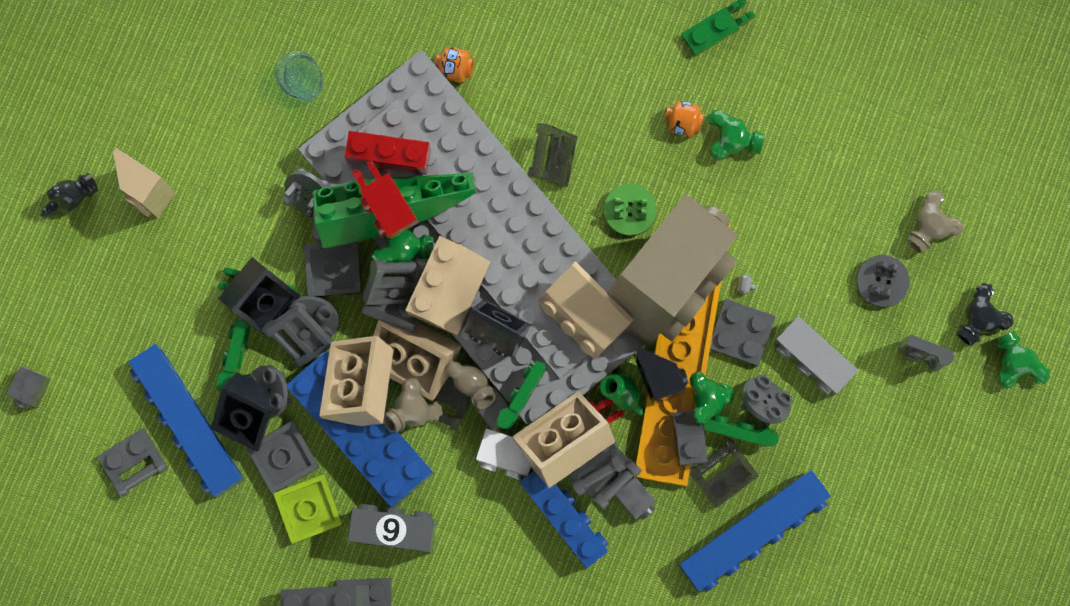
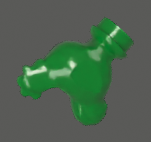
[708,109,765,160]
[371,229,433,263]
[996,331,1050,389]
[600,368,645,416]
[689,372,734,425]

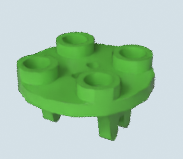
[604,183,657,236]

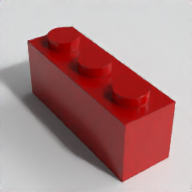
[344,131,431,175]

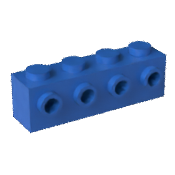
[520,471,609,569]

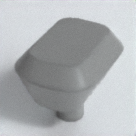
[737,274,756,295]

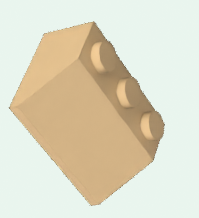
[113,148,176,218]
[406,236,491,336]
[538,261,634,360]
[373,320,462,401]
[319,336,393,426]
[512,391,615,488]

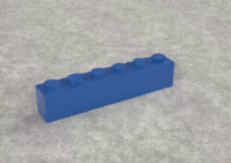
[128,344,245,497]
[678,470,831,592]

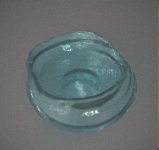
[275,51,324,103]

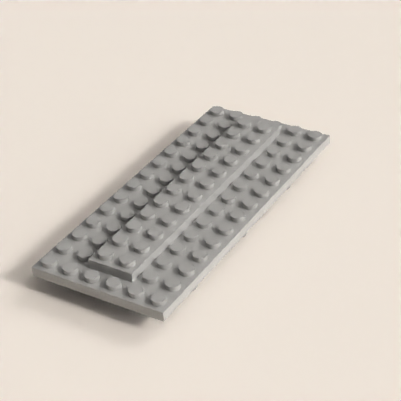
[298,50,645,426]

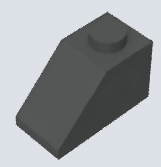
[672,410,708,467]

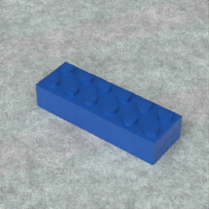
[287,350,434,508]

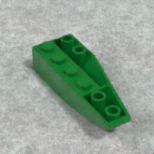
[313,172,476,249]

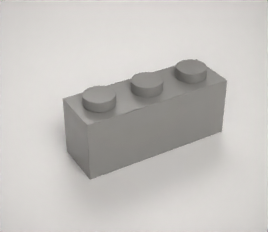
[774,316,858,396]

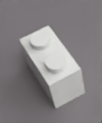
[476,429,531,480]

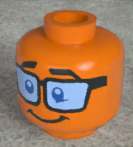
[435,47,475,83]
[664,101,704,138]

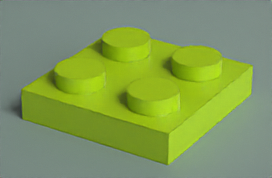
[273,474,343,544]

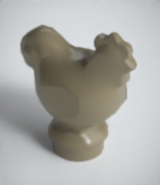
[906,190,963,254]
[446,361,496,409]
[383,378,443,433]

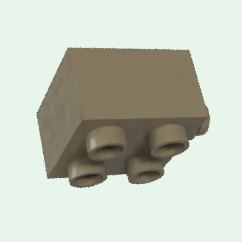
[608,194,738,347]

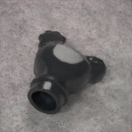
[40,173,98,218]
[956,283,1014,347]

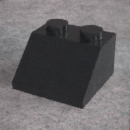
[218,257,300,337]
[464,299,531,358]
[633,348,689,405]
[210,372,273,452]

